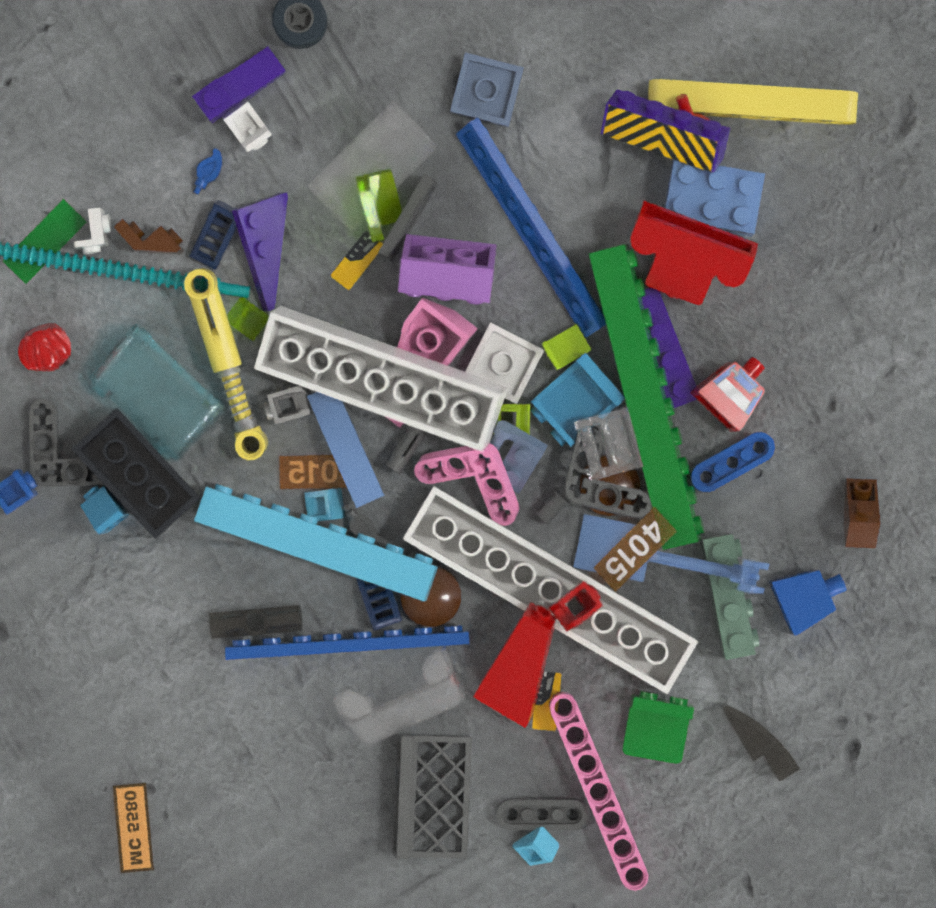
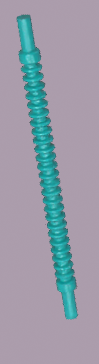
[0,241,251,299]

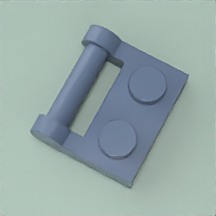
[479,420,548,494]

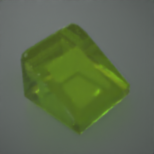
[227,297,269,341]

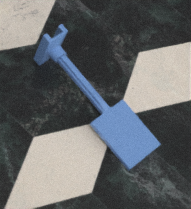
[573,514,769,594]

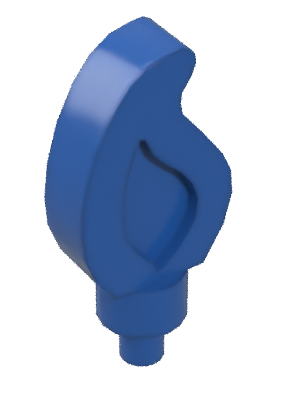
[193,148,223,195]

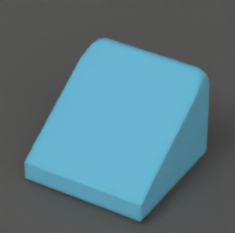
[304,488,345,521]
[512,827,559,866]

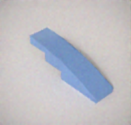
[307,392,384,508]

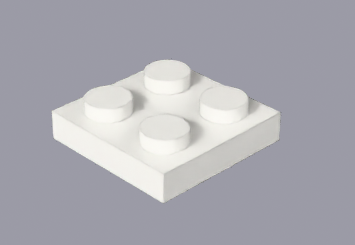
[465,323,544,404]

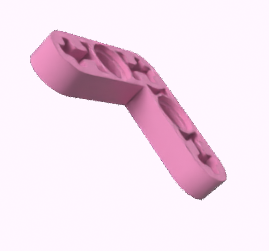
[414,443,519,526]

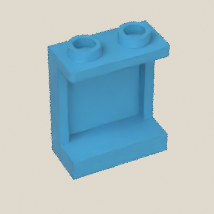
[530,353,625,447]

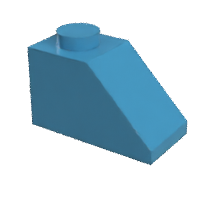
[80,485,130,534]

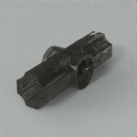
[209,604,303,639]

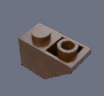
[844,478,881,549]

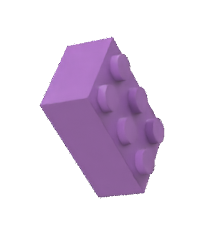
[398,234,497,304]

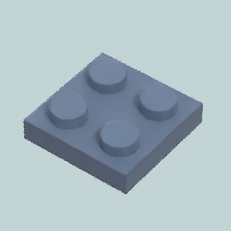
[450,53,524,128]

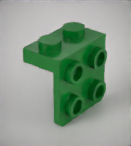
[622,690,694,764]

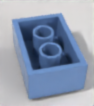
[664,160,765,237]

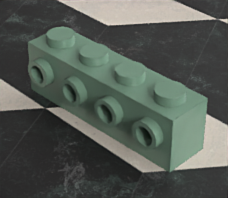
[700,533,759,660]

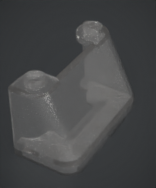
[332,646,466,745]

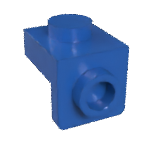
[0,469,38,515]

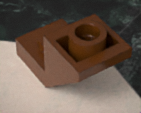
[114,219,184,255]

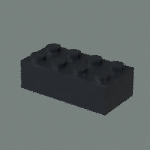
[72,408,201,539]

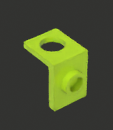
[541,325,591,371]

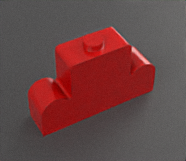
[630,201,758,305]

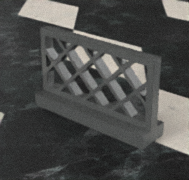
[392,733,472,859]

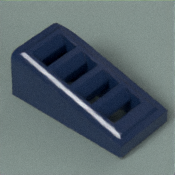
[189,200,237,270]
[356,578,403,631]

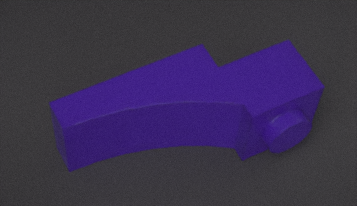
[192,46,286,124]

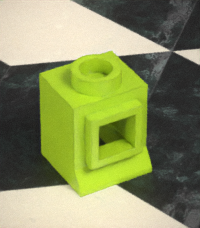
[493,404,530,435]

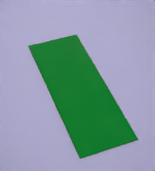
[2,199,87,284]

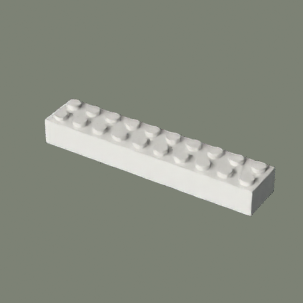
[403,486,698,694]

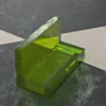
[356,168,402,242]

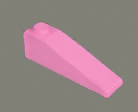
[386,298,478,428]

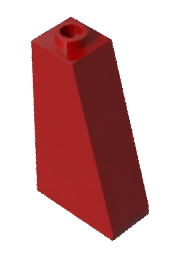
[473,602,556,728]

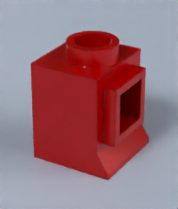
[548,581,603,632]

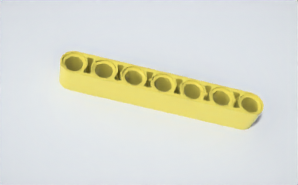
[648,79,858,125]

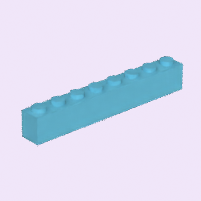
[194,484,438,601]

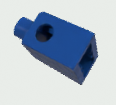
[769,569,847,636]

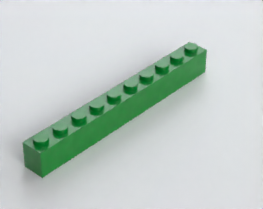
[589,244,704,550]

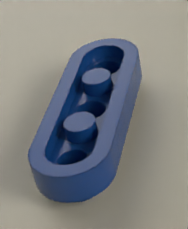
[691,432,775,492]

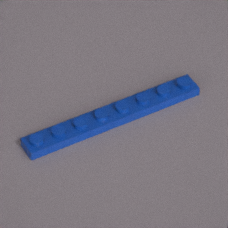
[456,118,606,338]
[225,625,470,660]

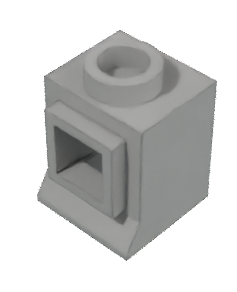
[264,386,312,425]

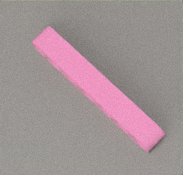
[549,692,648,891]

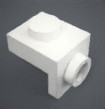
[221,99,272,152]
[74,208,111,254]

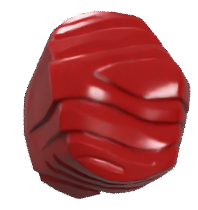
[18,323,71,372]

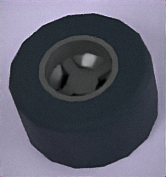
[272,0,328,49]

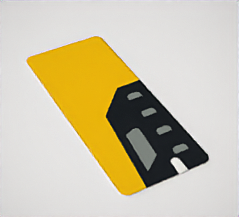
[331,231,383,290]
[532,672,562,731]

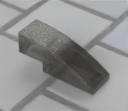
[721,703,800,782]

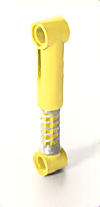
[184,268,268,460]

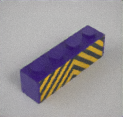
[600,89,730,173]

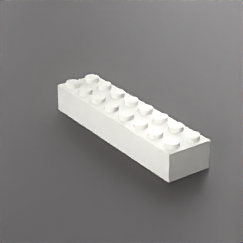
[254,306,508,451]

